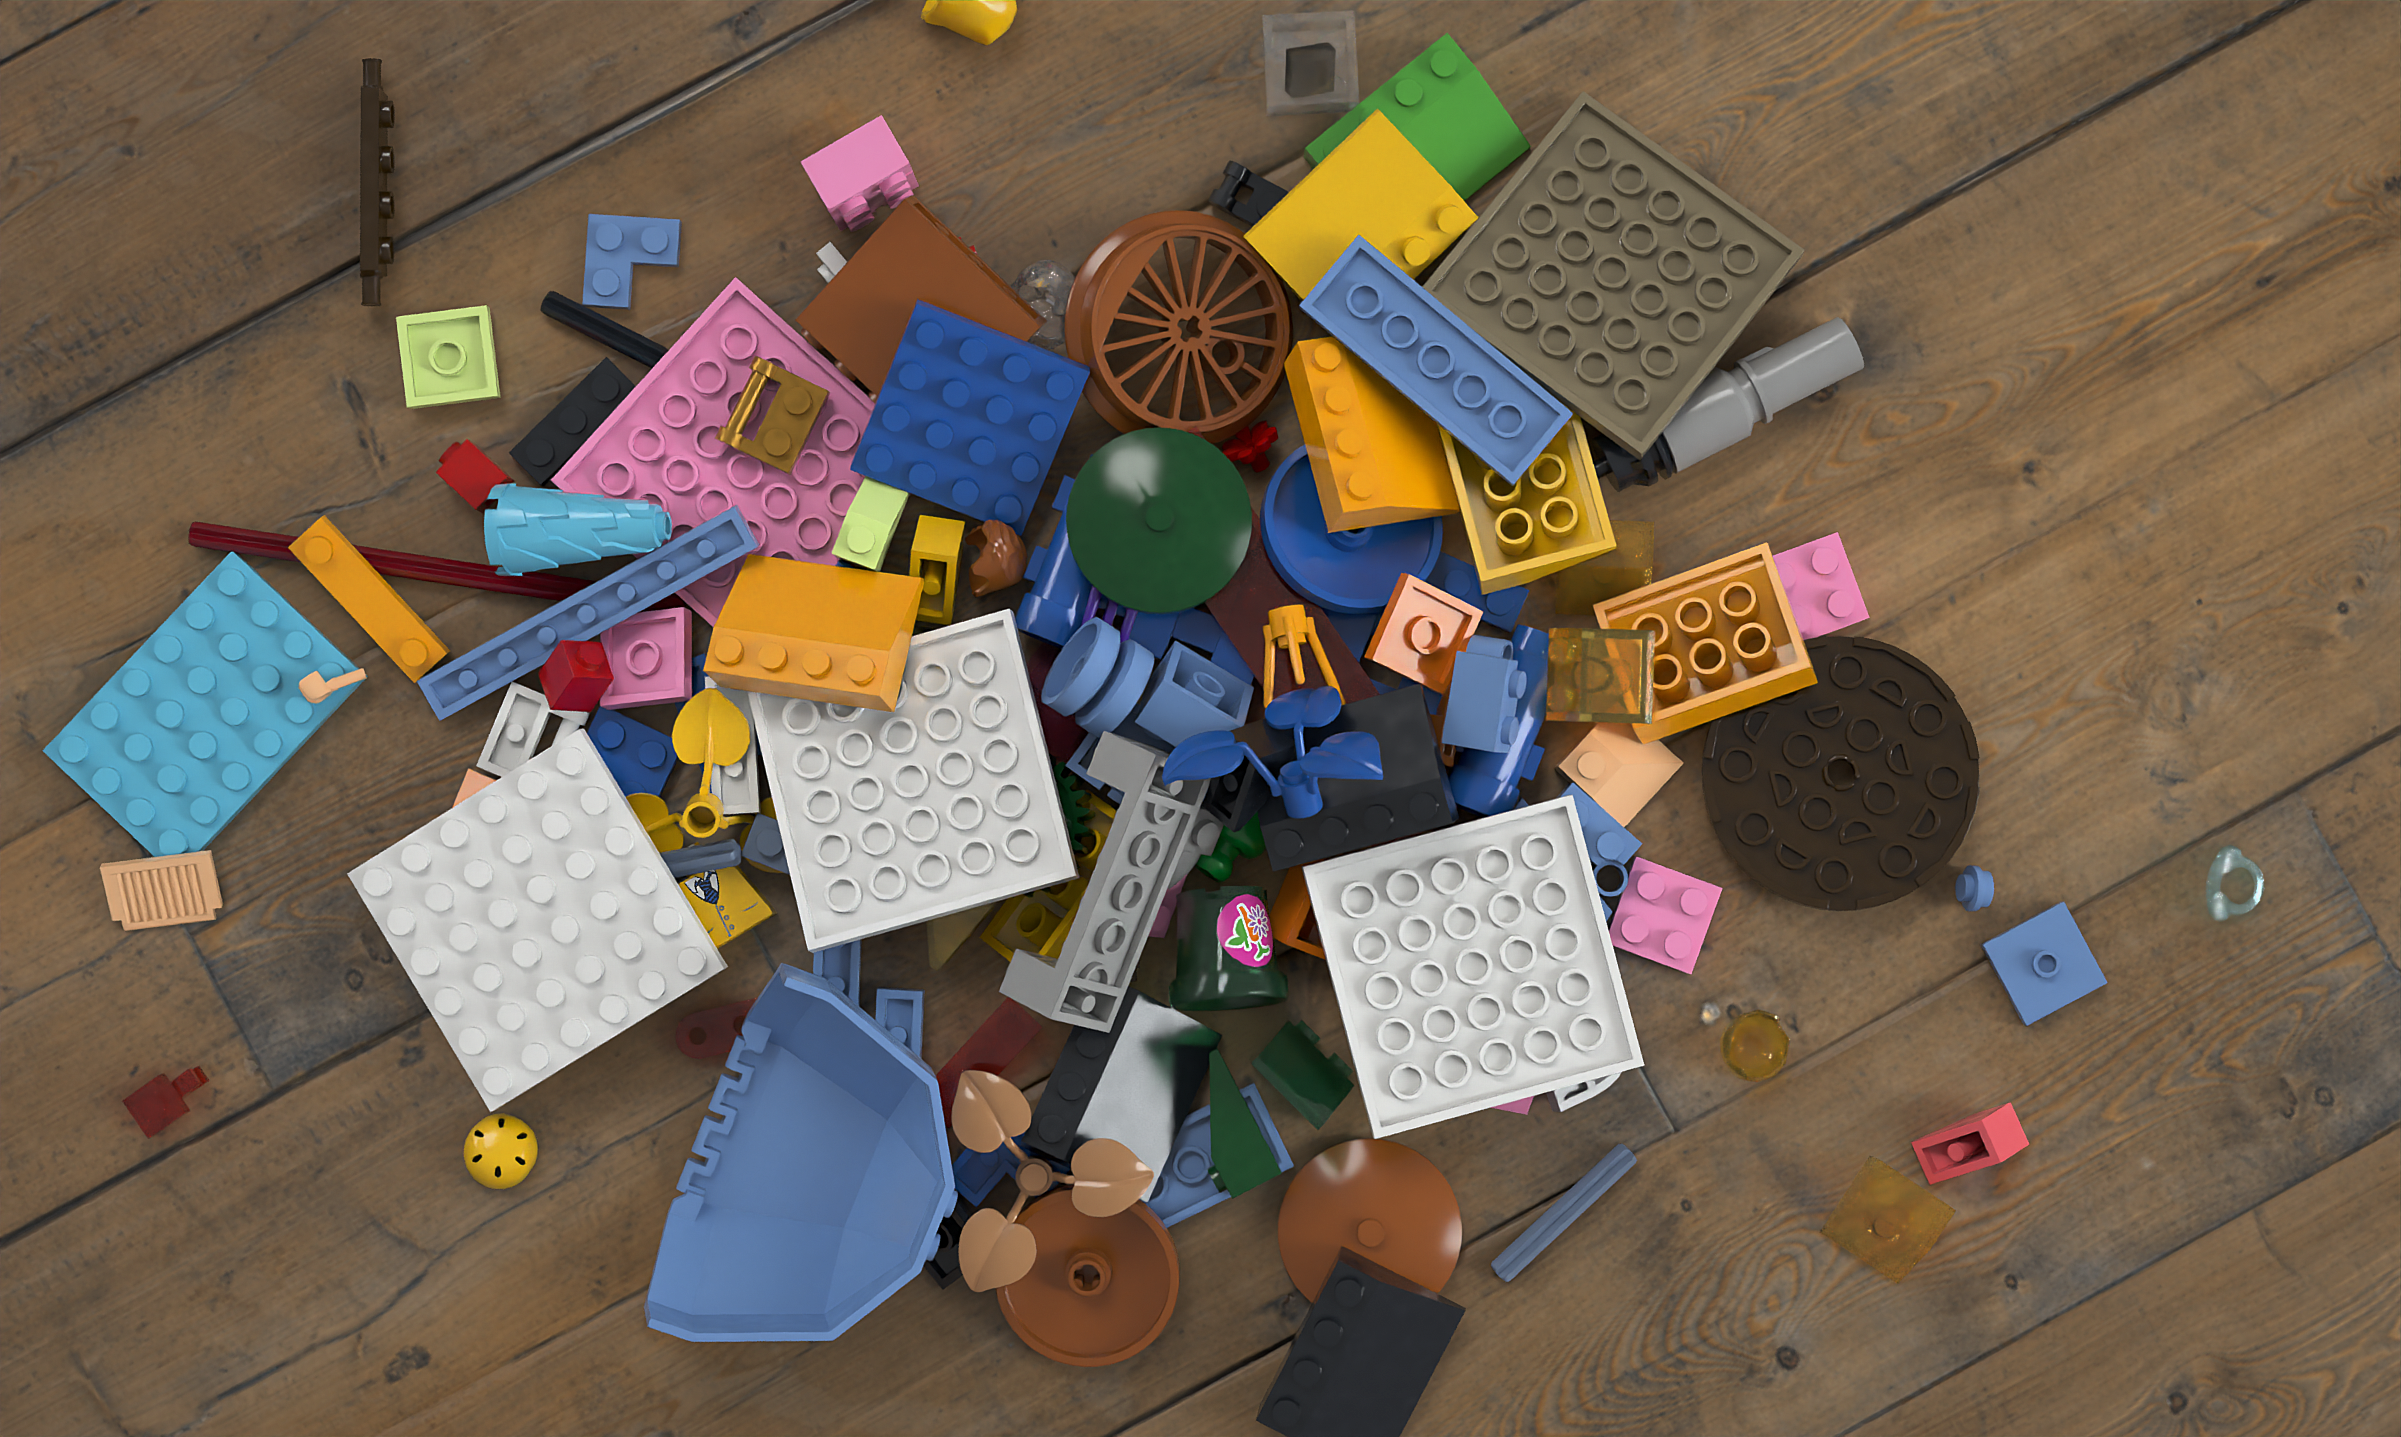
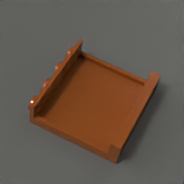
[796,195,1047,403]

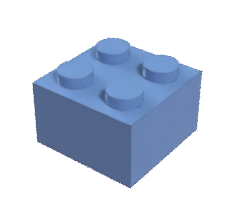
[1135,641,1254,747]

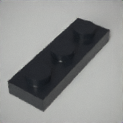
[509,357,636,487]

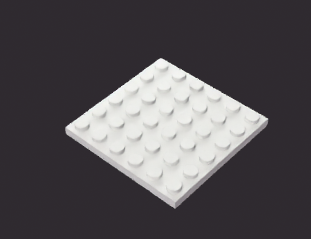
[747,608,1079,953]
[347,728,728,1112]
[1301,795,1644,1139]

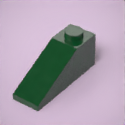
[1207,1047,1282,1199]

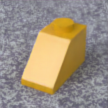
[909,515,965,625]

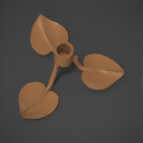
[951,1070,1154,1292]

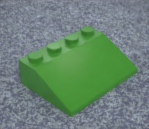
[1304,33,1531,201]

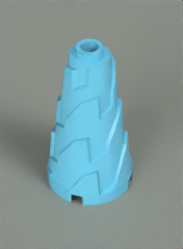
[484,483,672,576]

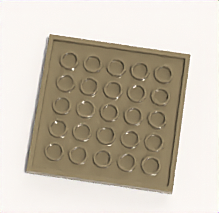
[1423,91,1805,460]

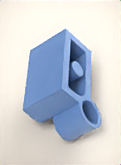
[1442,635,1527,753]
[1555,782,1642,897]

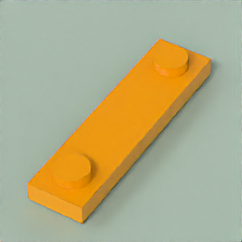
[288,515,450,683]

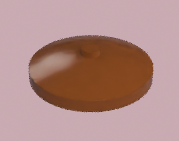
[1277,1138,1462,1303]
[995,1184,1180,1367]

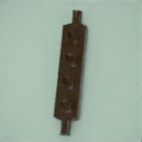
[360,58,395,306]

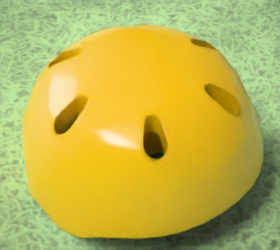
[464,1113,538,1189]

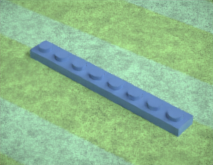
[417,505,760,721]

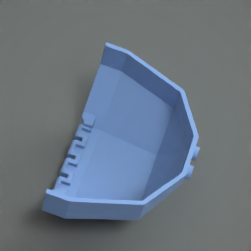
[644,963,958,1342]

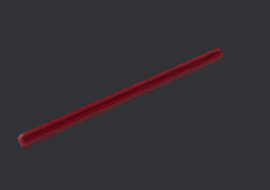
[188,521,686,613]

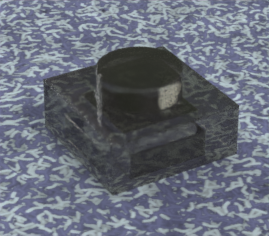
[1285,42,1336,98]

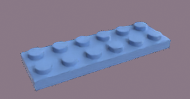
[1299,235,1573,486]

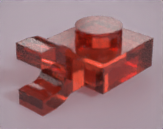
[122,1066,210,1139]

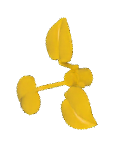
[626,688,784,873]

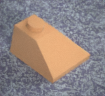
[1554,701,1684,827]

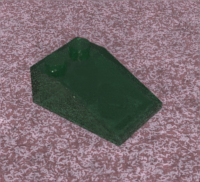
[1250,1019,1355,1130]

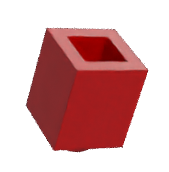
[436,439,514,514]
[538,640,614,712]

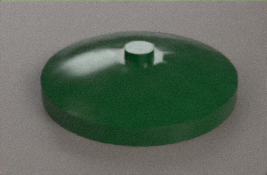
[1066,428,1252,614]

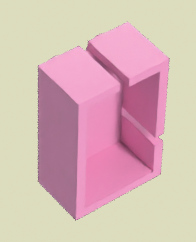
[801,115,919,232]

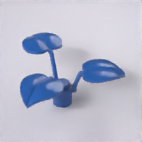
[1162,686,1383,818]

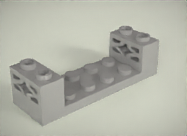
[999,731,1211,1033]

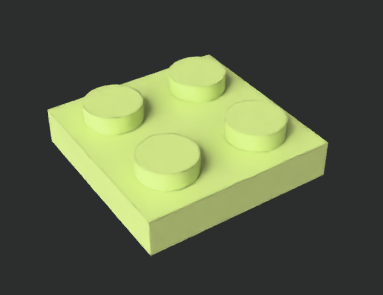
[396,305,501,409]

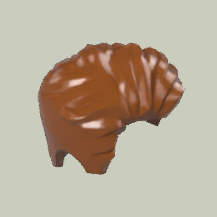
[965,519,1028,598]

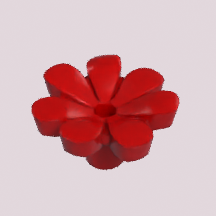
[1222,420,1279,472]

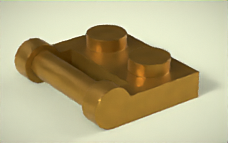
[715,356,830,475]

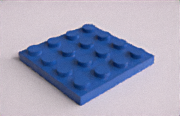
[850,299,1090,536]

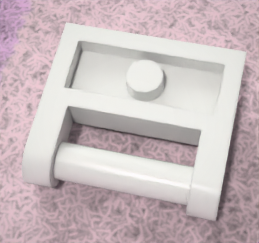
[476,682,590,777]

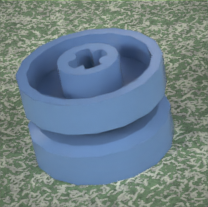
[1041,617,1154,738]

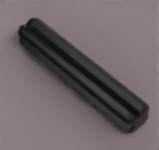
[540,291,668,368]

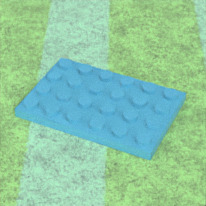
[43,551,368,857]

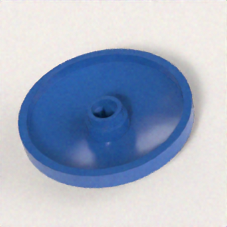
[1260,445,1443,614]

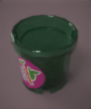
[1168,886,1289,1011]

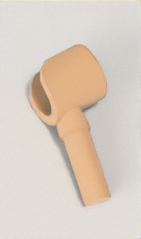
[299,668,367,704]

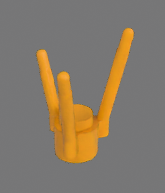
[1263,605,1346,709]

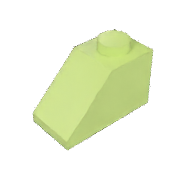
[831,476,910,572]

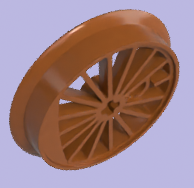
[1065,210,1293,444]

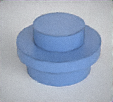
[1955,865,1994,911]

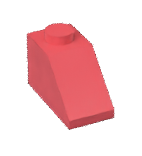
[1911,1102,2029,1185]

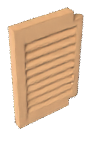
[100,850,223,931]

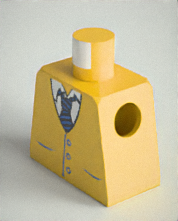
[678,842,777,949]

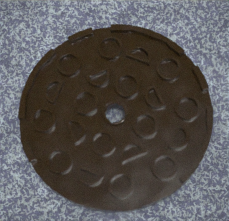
[1701,636,1980,911]

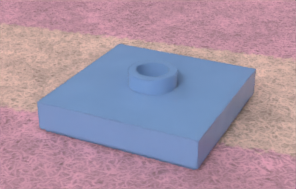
[1980,902,2107,1026]

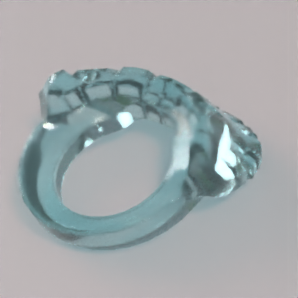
[2206,845,2264,922]

